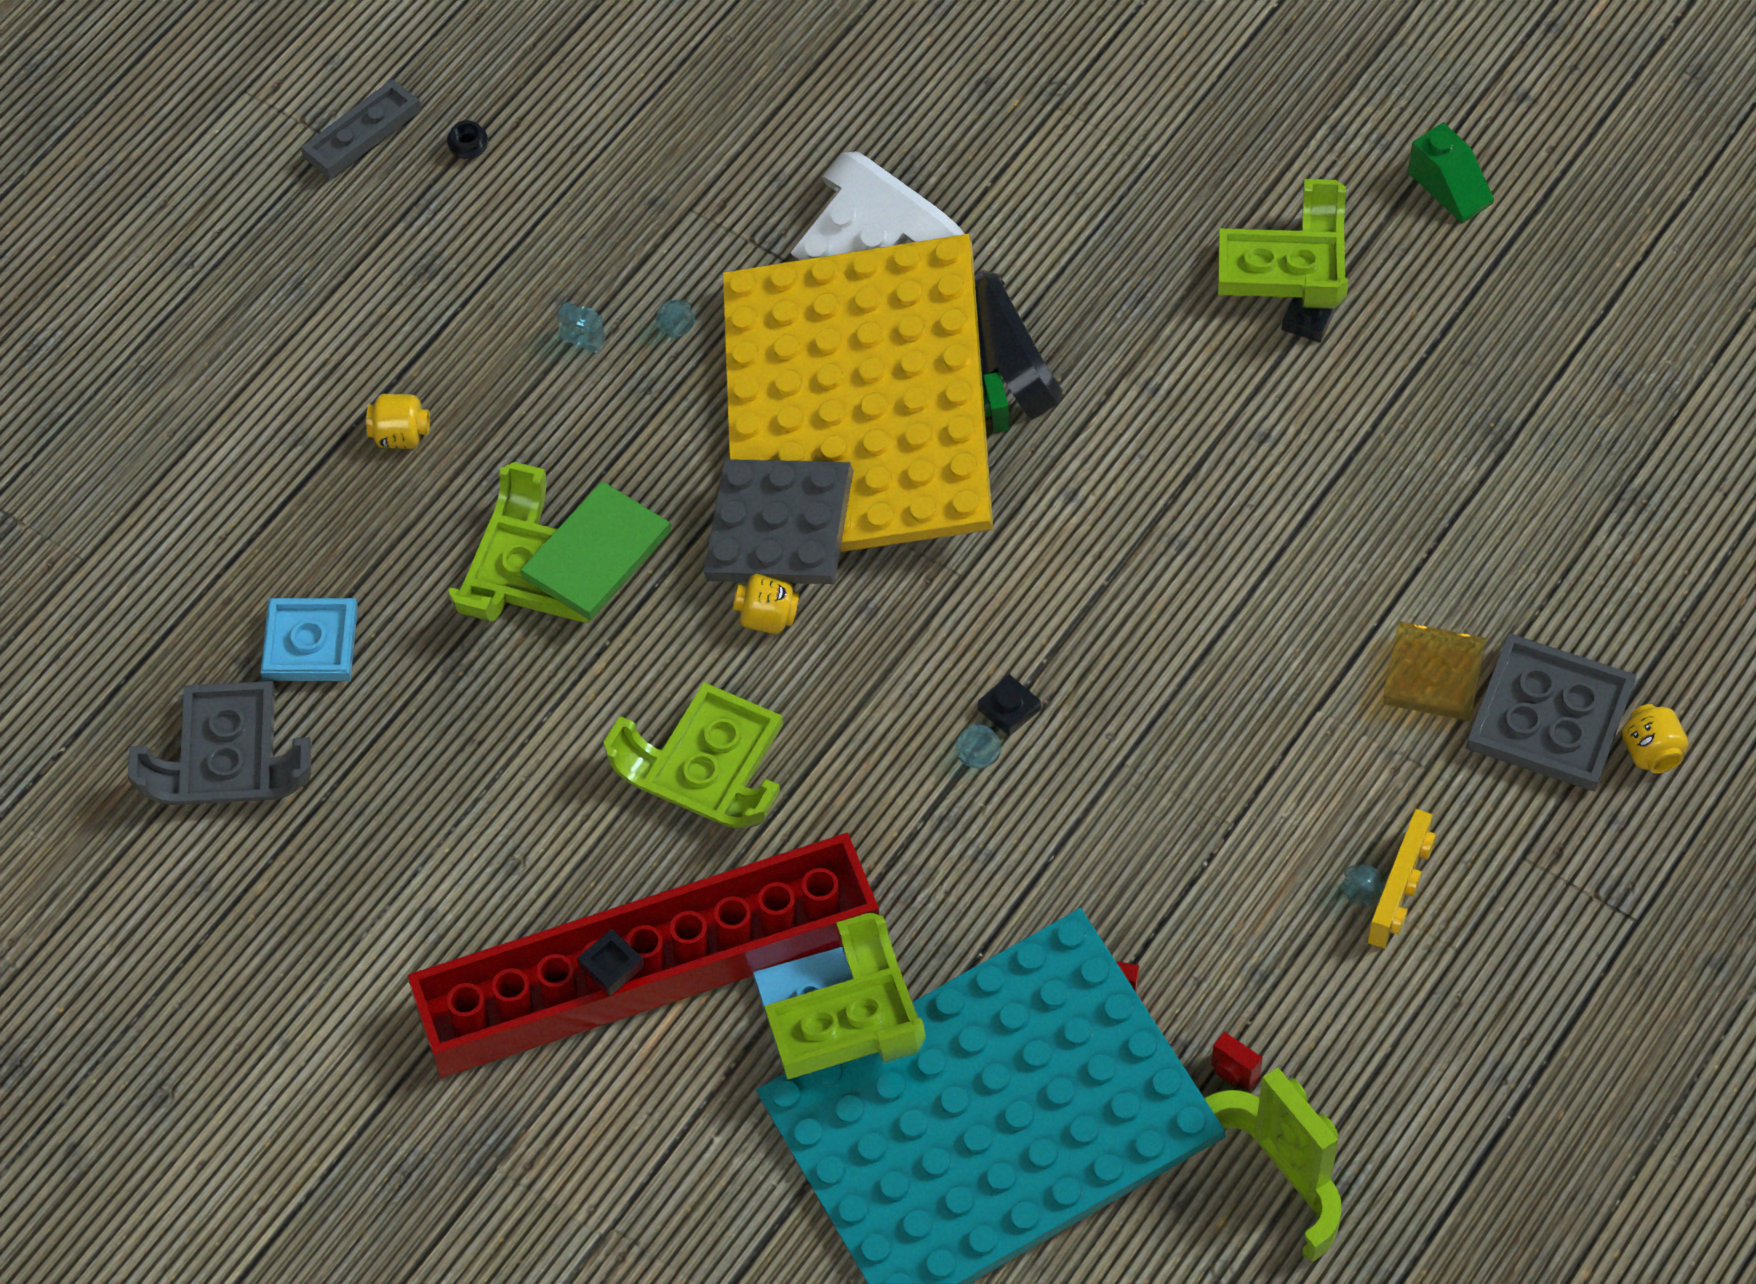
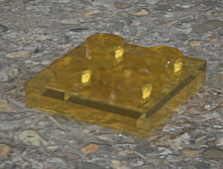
[1382,621,1486,721]

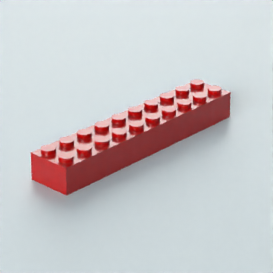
[407,832,879,1079]

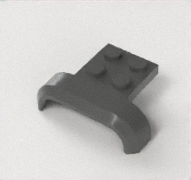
[128,681,312,805]

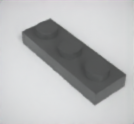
[301,79,421,179]

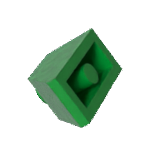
[1408,122,1494,224]

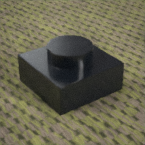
[1281,297,1336,343]
[978,674,1041,737]
[577,929,645,996]

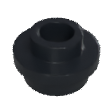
[447,120,488,159]

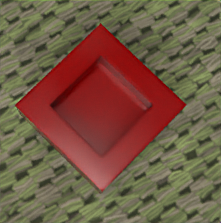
[1211,1031,1263,1091]

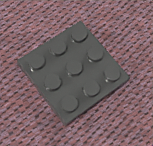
[704,459,853,584]
[1466,633,1637,792]

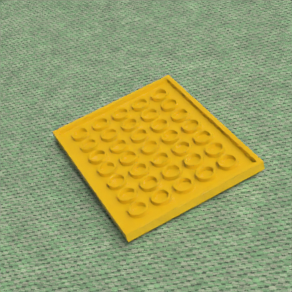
[723,234,993,552]

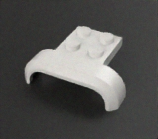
[791,151,964,261]

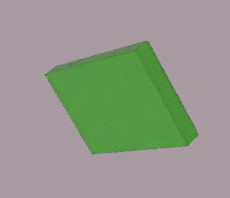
[521,481,671,621]

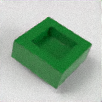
[983,372,1010,434]

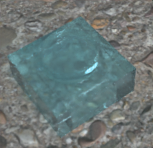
[557,302,605,353]

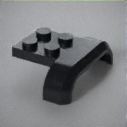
[974,270,1063,420]

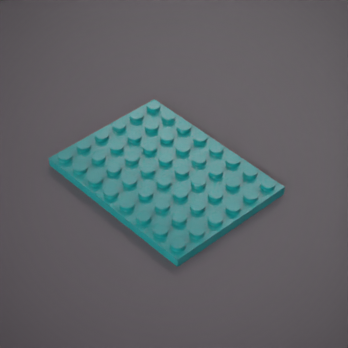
[756,907,1226,1284]

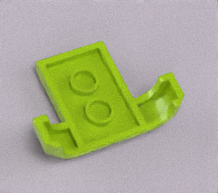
[1218,179,1348,309]
[448,462,590,624]
[603,682,783,829]
[764,912,926,1080]
[1205,1067,1342,1262]

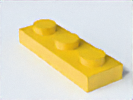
[1368,808,1437,949]

